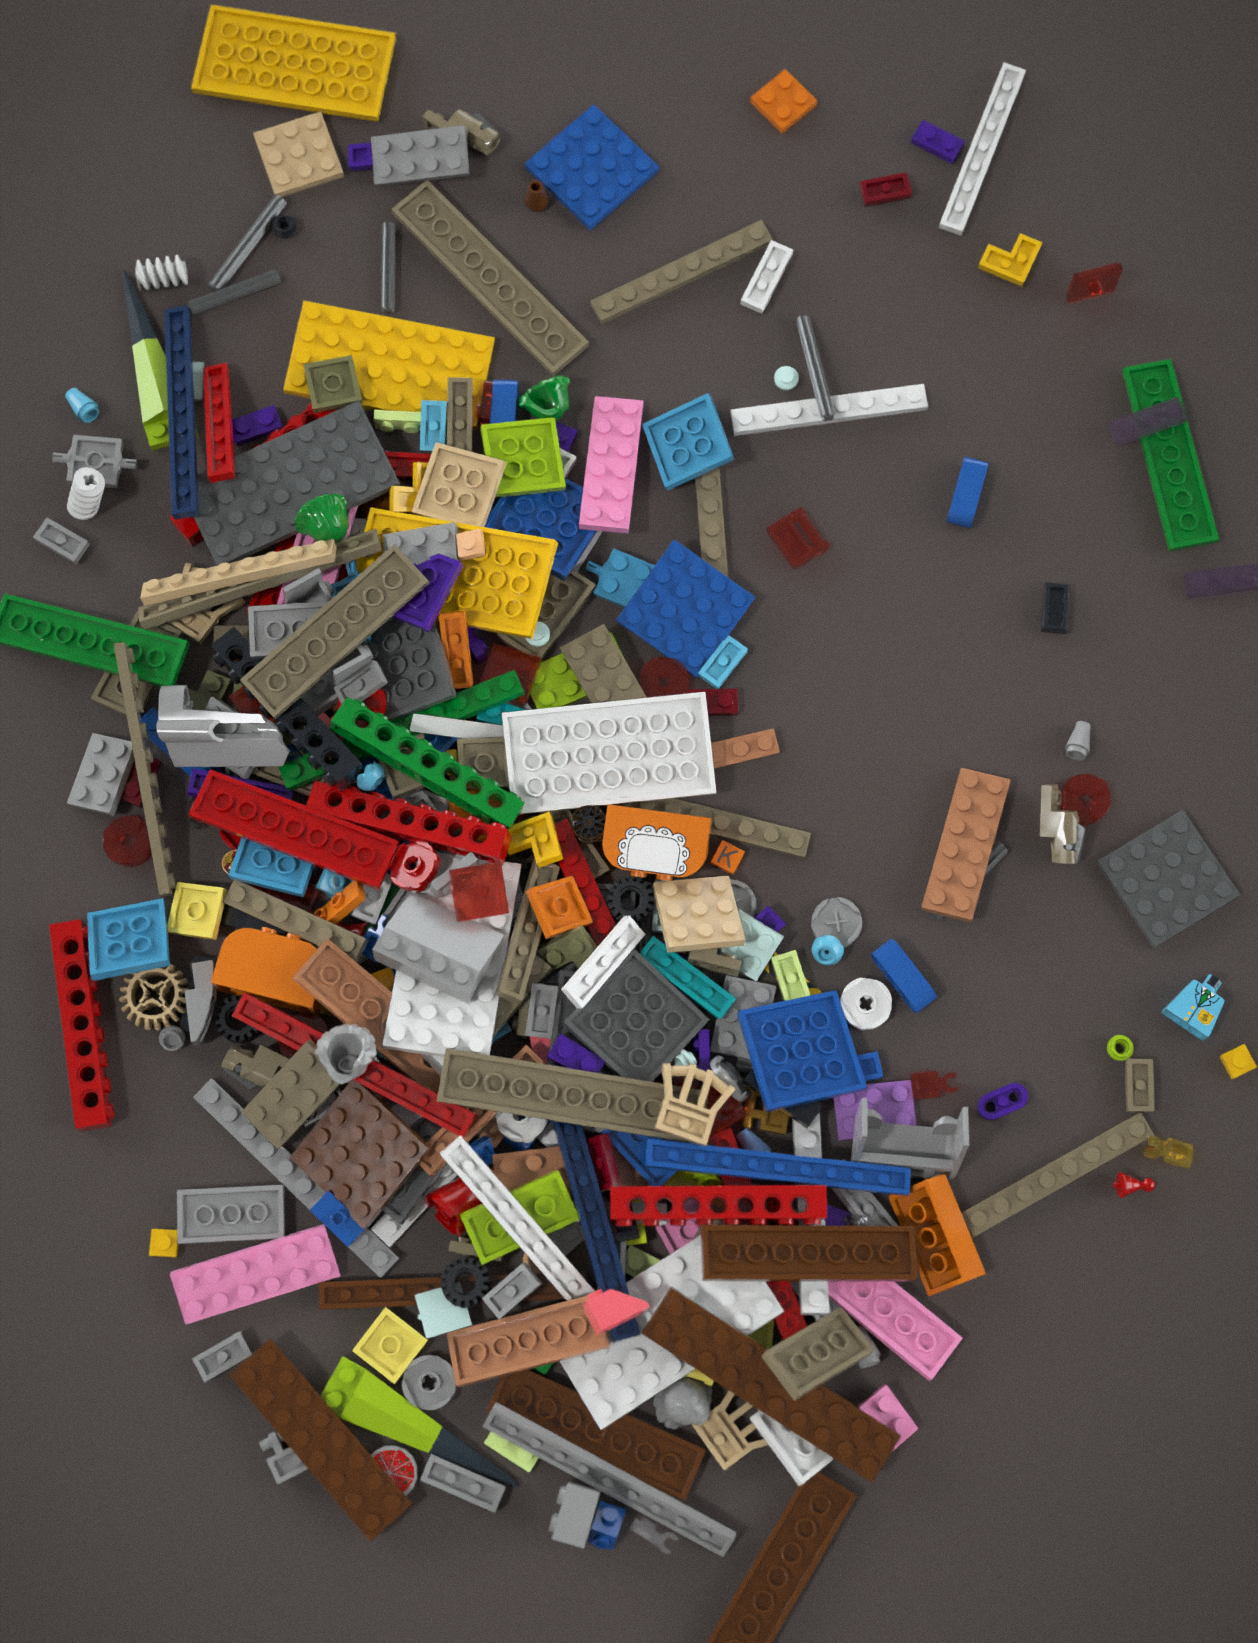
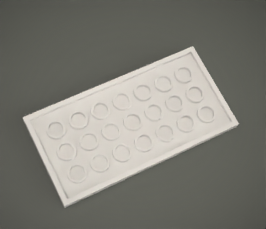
[502,692,716,814]
[382,852,521,1057]
[560,1220,784,1430]

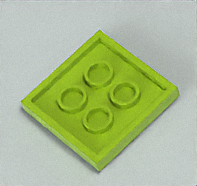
[481,417,566,498]

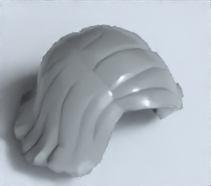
[315,1024,377,1084]
[653,1376,713,1429]

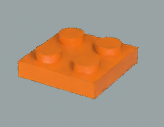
[750,69,817,134]
[526,875,593,939]

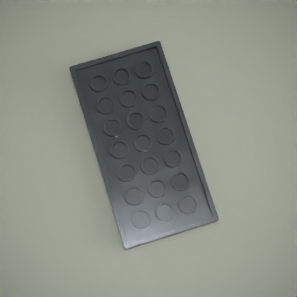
[194,401,400,566]

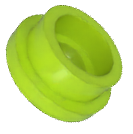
[1107,1035,1134,1061]

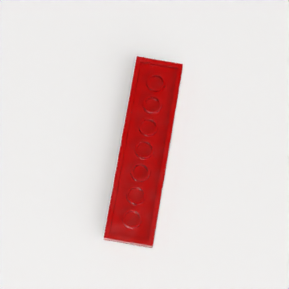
[188,769,400,890]

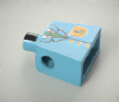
[1161,974,1225,1041]

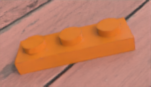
[439,611,473,689]

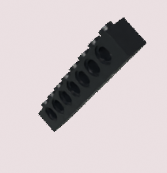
[210,627,364,792]

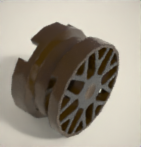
[571,805,606,845]

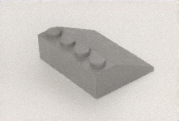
[373,892,505,1004]

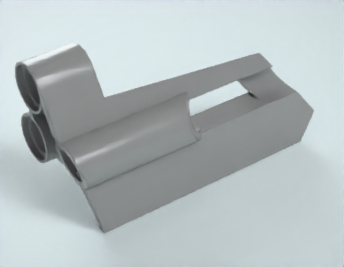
[156,685,290,767]

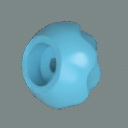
[356,761,385,791]
[811,935,844,966]

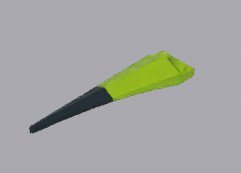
[122,270,199,451]
[321,1356,518,1487]

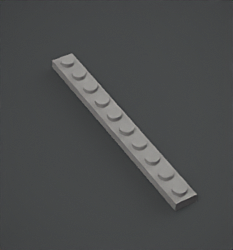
[193,1078,400,1279]
[483,1402,737,1557]

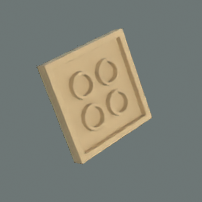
[253,111,344,197]
[411,442,506,527]
[652,876,745,953]

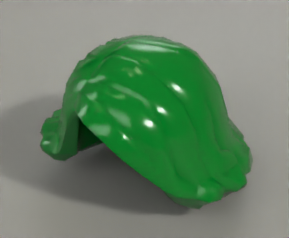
[518,375,570,421]
[294,493,349,542]

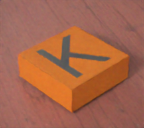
[711,840,745,875]

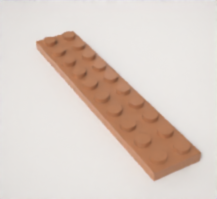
[292,938,520,1149]

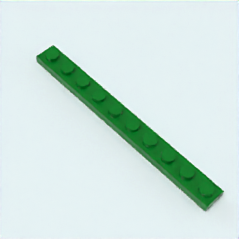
[278,670,525,791]

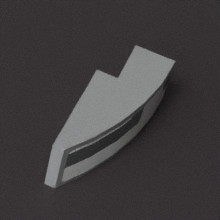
[185,960,217,1046]

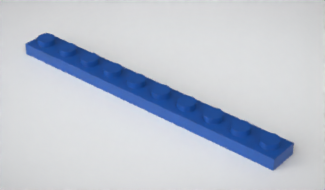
[645,1139,911,1196]

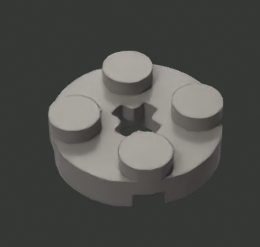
[402,1355,456,1410]

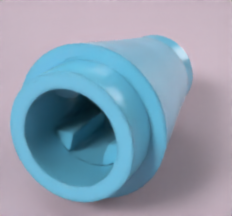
[65,388,99,423]

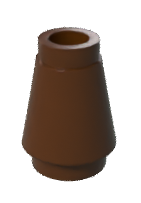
[525,180,549,212]

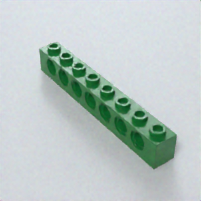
[330,697,525,831]

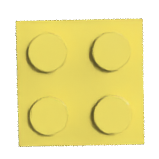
[167,882,228,940]
[352,1307,428,1384]

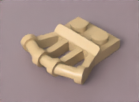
[168,563,245,644]
[654,1063,735,1147]
[692,1391,769,1470]

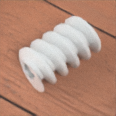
[135,255,188,290]
[67,467,105,520]

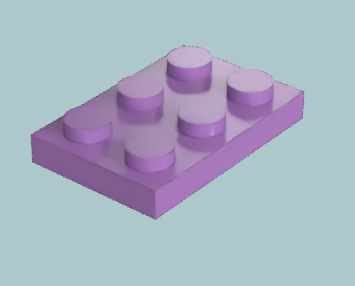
[833,1080,916,1141]

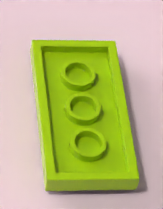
[520,632,623,709]
[460,1169,579,1265]

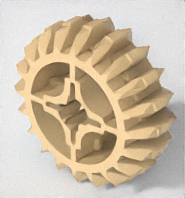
[119,964,190,1031]

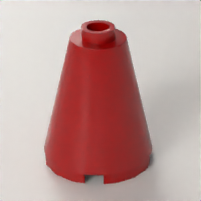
[425,1166,494,1237]

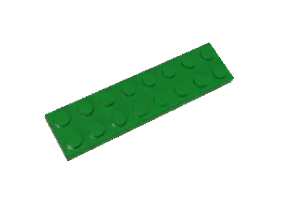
[1122,359,1219,552]
[0,593,190,687]

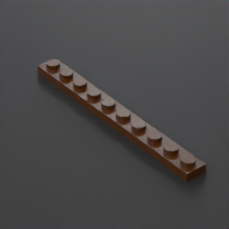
[319,1271,586,1310]

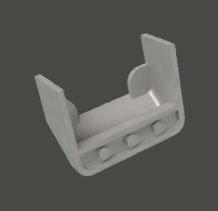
[283,568,373,687]
[851,1098,969,1180]

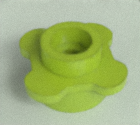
[693,1173,722,1186]

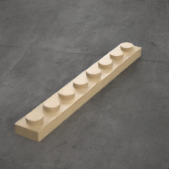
[141,539,336,606]

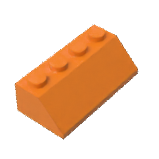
[888,1174,986,1297]

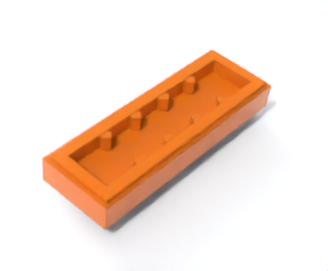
[305,881,365,944]

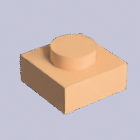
[456,529,486,561]

